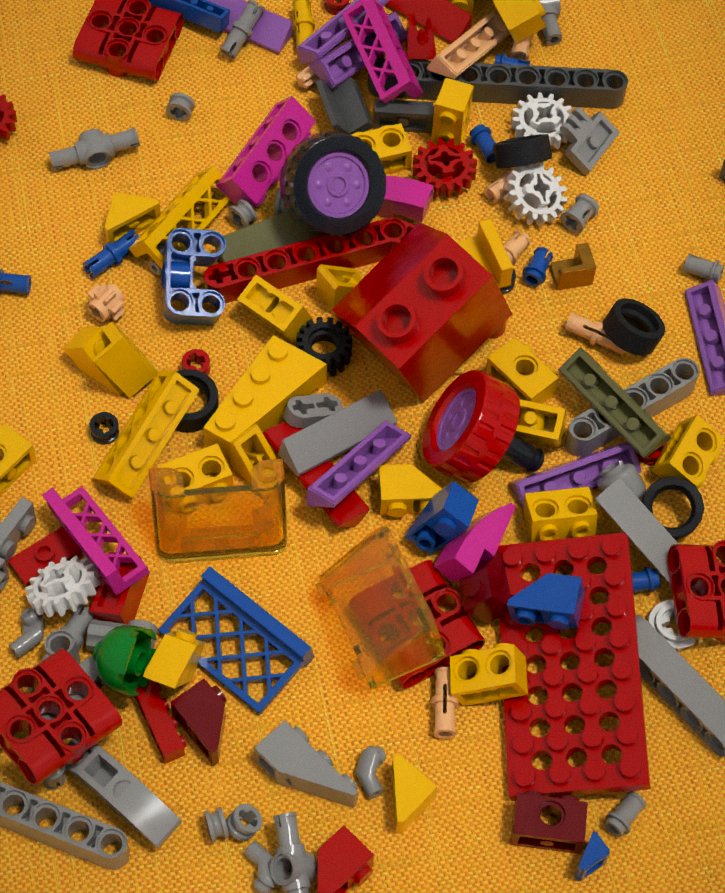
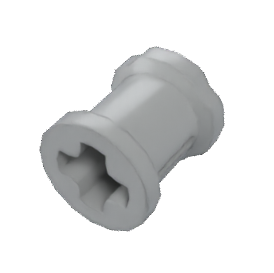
[560,194,599,234]

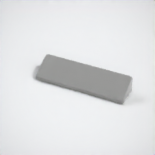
[278,390,397,477]
[595,477,694,591]

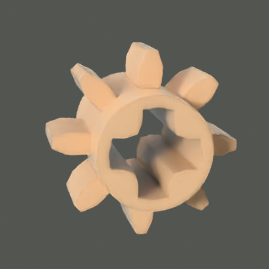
[87,284,125,322]

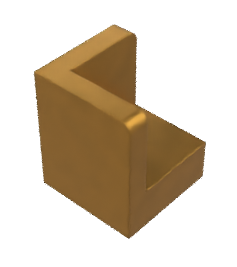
[550,243,596,291]

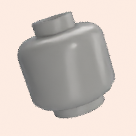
[598,461,646,501]

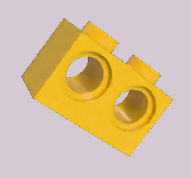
[431,78,474,146]
[352,123,412,175]
[237,275,313,344]
[652,415,725,494]
[157,443,233,513]
[523,487,598,542]
[450,643,528,706]

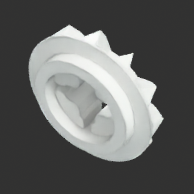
[648,600,698,652]

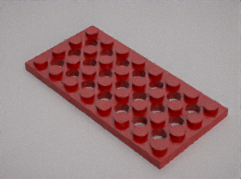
[496,532,651,801]

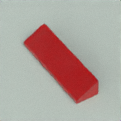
[385,0,472,44]
[263,421,369,527]

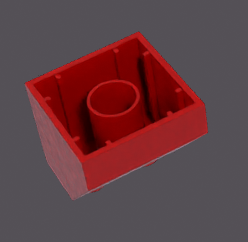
[330,222,512,403]

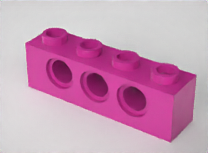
[216,96,316,208]

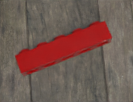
[134,680,187,764]

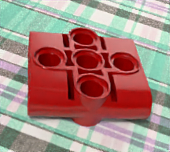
[73,0,184,81]
[667,540,725,643]
[350,560,485,689]
[0,649,123,786]

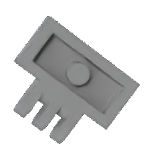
[560,107,620,174]

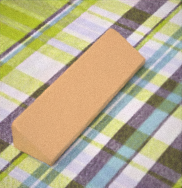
[426,12,510,79]

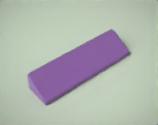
[207,0,293,54]
[297,0,390,64]
[309,12,406,88]
[685,279,725,396]
[306,420,411,508]
[510,441,642,512]

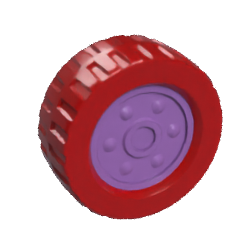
[422,370,545,483]

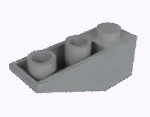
[254,720,358,808]

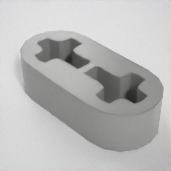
[283,393,343,428]

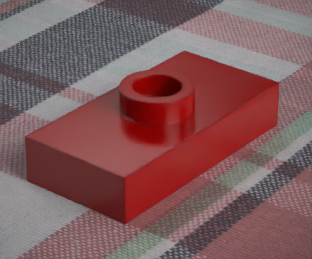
[8,526,83,588]

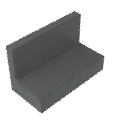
[316,77,374,135]
[373,99,434,133]

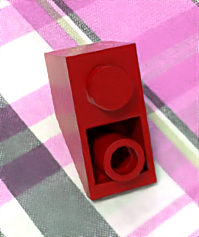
[317,825,374,893]

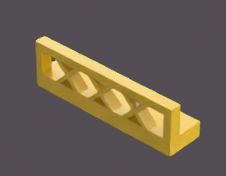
[128,166,230,270]
[92,371,200,498]

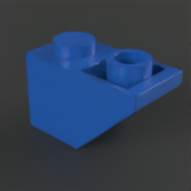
[404,481,479,556]
[507,573,585,630]

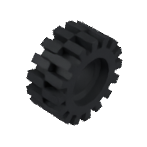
[296,317,352,377]

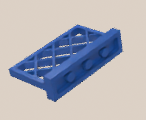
[158,566,315,715]

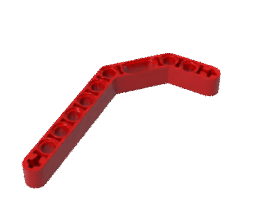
[204,218,507,339]

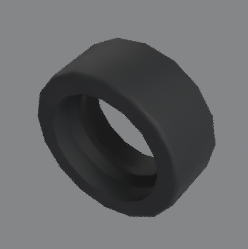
[493,134,552,169]
[603,298,666,356]
[175,369,219,432]
[641,476,704,540]

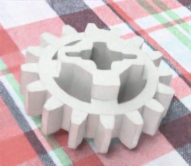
[511,92,572,149]
[503,162,568,226]
[25,556,100,618]

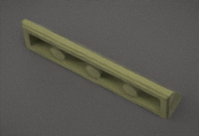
[216,211,323,262]
[558,347,671,458]

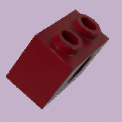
[510,791,588,854]

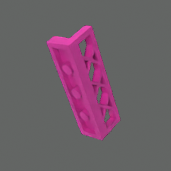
[342,0,423,104]
[42,486,150,596]

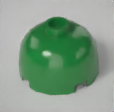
[93,625,157,696]

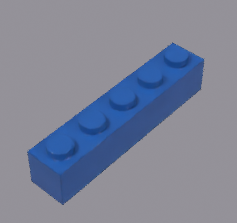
[149,0,230,33]

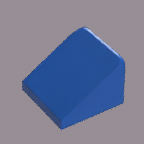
[575,831,610,881]

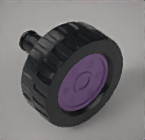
[279,132,386,236]

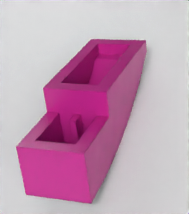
[377,176,434,222]
[434,503,516,582]

